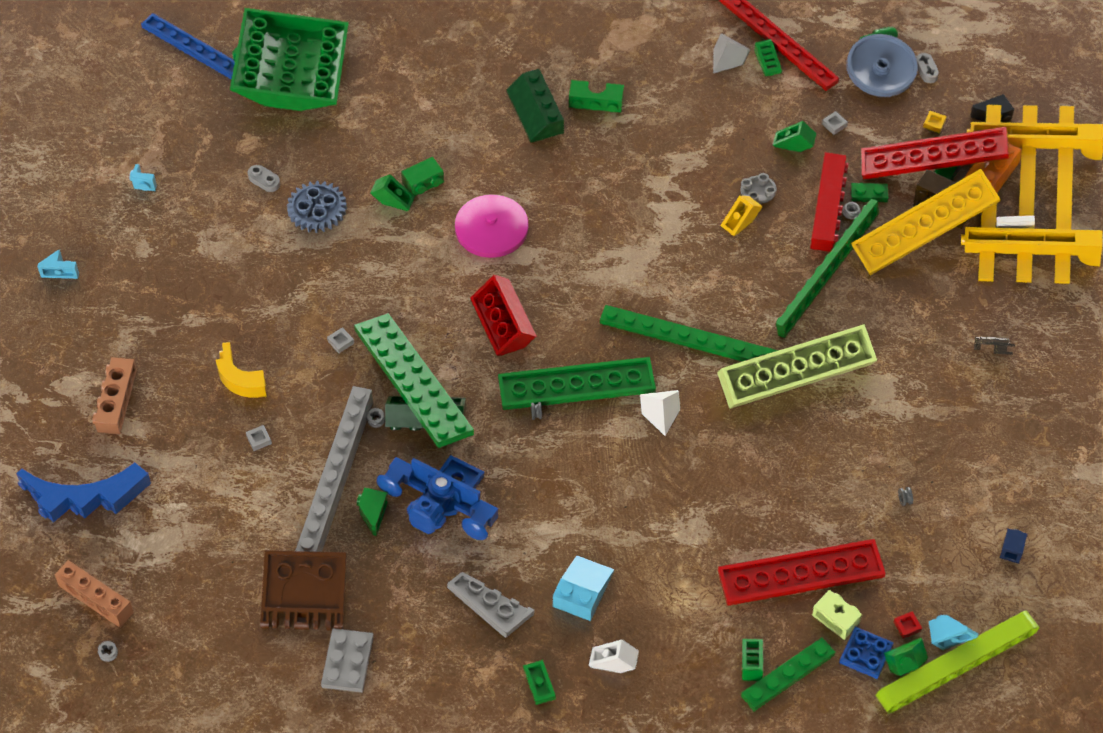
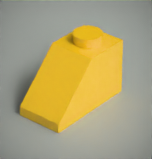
[720,195,763,236]

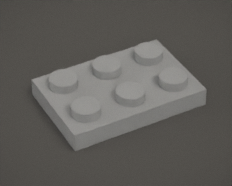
[321,628,374,693]

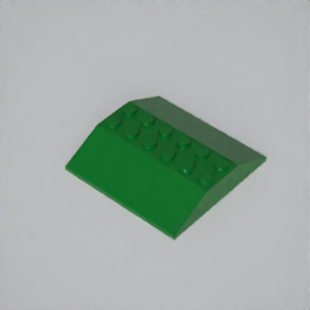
[230,8,349,111]

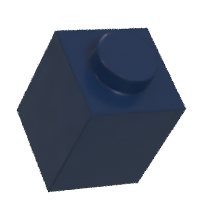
[999,528,1027,564]

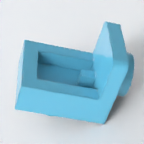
[130,164,157,191]

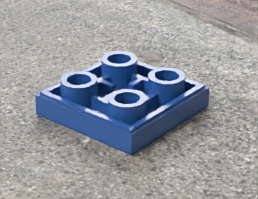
[839,626,894,679]

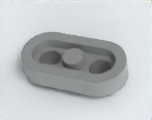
[248,165,280,192]

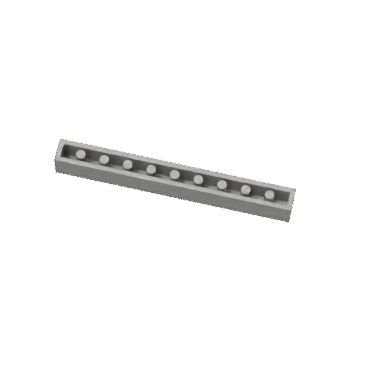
[295,386,373,552]

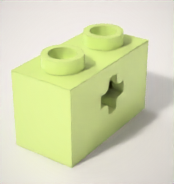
[812,590,862,640]

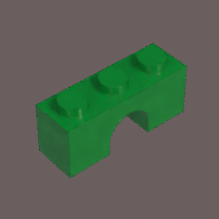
[569,80,624,113]

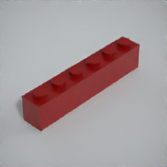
[810,152,849,252]

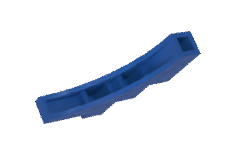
[16,462,151,522]

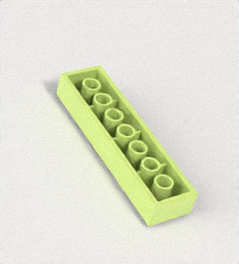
[717,324,877,409]

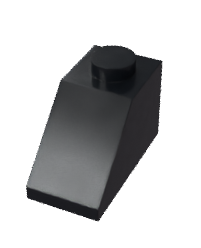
[970,94,1014,123]

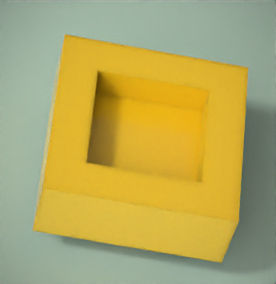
[923,111,947,133]

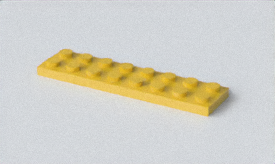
[851,169,1000,276]

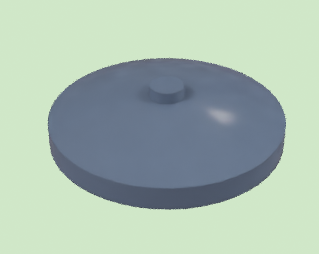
[846,34,918,97]

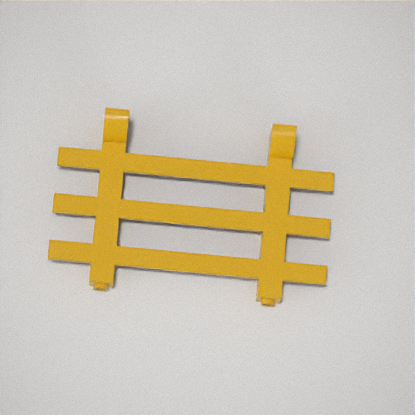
[961,105,1103,284]

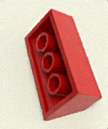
[470,275,537,356]

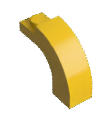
[216,342,267,398]

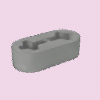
[916,53,939,83]

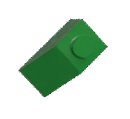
[773,121,817,152]
[370,174,415,211]
[356,487,388,536]
[884,638,928,676]

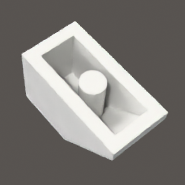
[589,640,639,673]

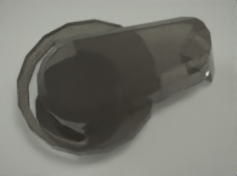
[974,336,1015,355]

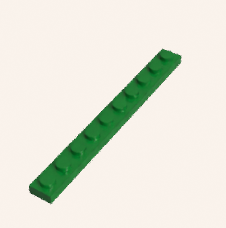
[776,199,879,338]
[600,305,779,362]

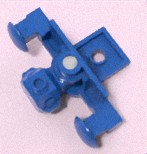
[377,455,498,540]

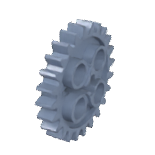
[287,181,347,233]

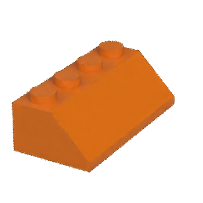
[963,143,1021,213]

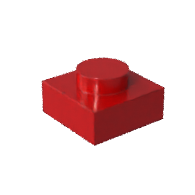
[893,611,922,639]

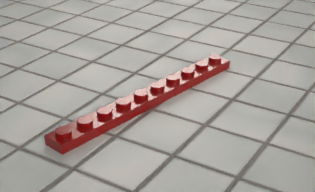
[718,0,839,91]

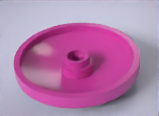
[455,195,528,258]

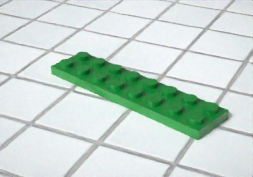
[498,357,656,410]

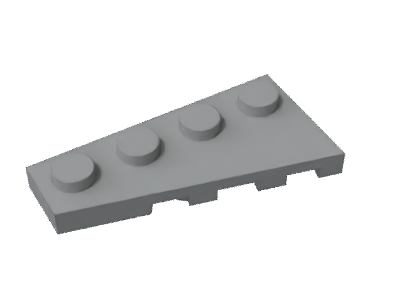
[447,572,535,638]

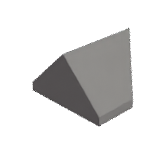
[713,34,750,73]

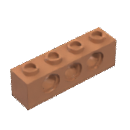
[92,357,137,434]
[55,560,134,628]

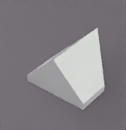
[640,390,680,436]

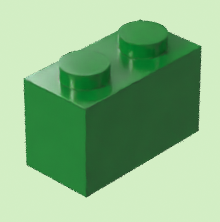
[401,156,444,196]

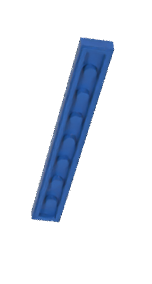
[141,13,235,79]

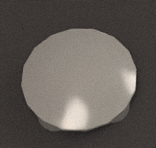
[740,173,777,204]

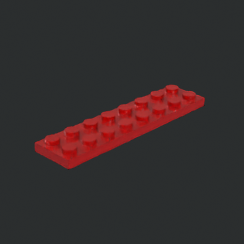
[861,127,1009,180]
[717,539,886,606]

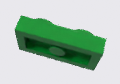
[850,183,888,202]
[523,660,556,705]

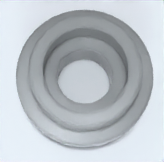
[842,202,861,219]

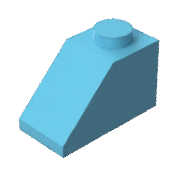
[929,615,978,650]

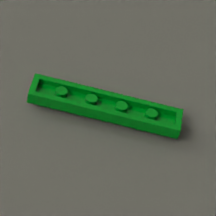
[741,637,835,711]

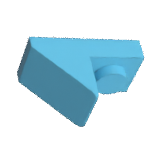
[37,250,79,279]

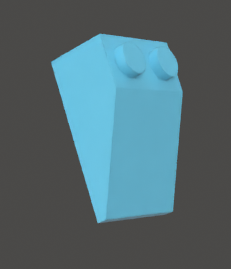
[553,556,614,621]

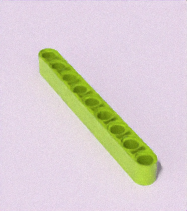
[876,611,1039,713]

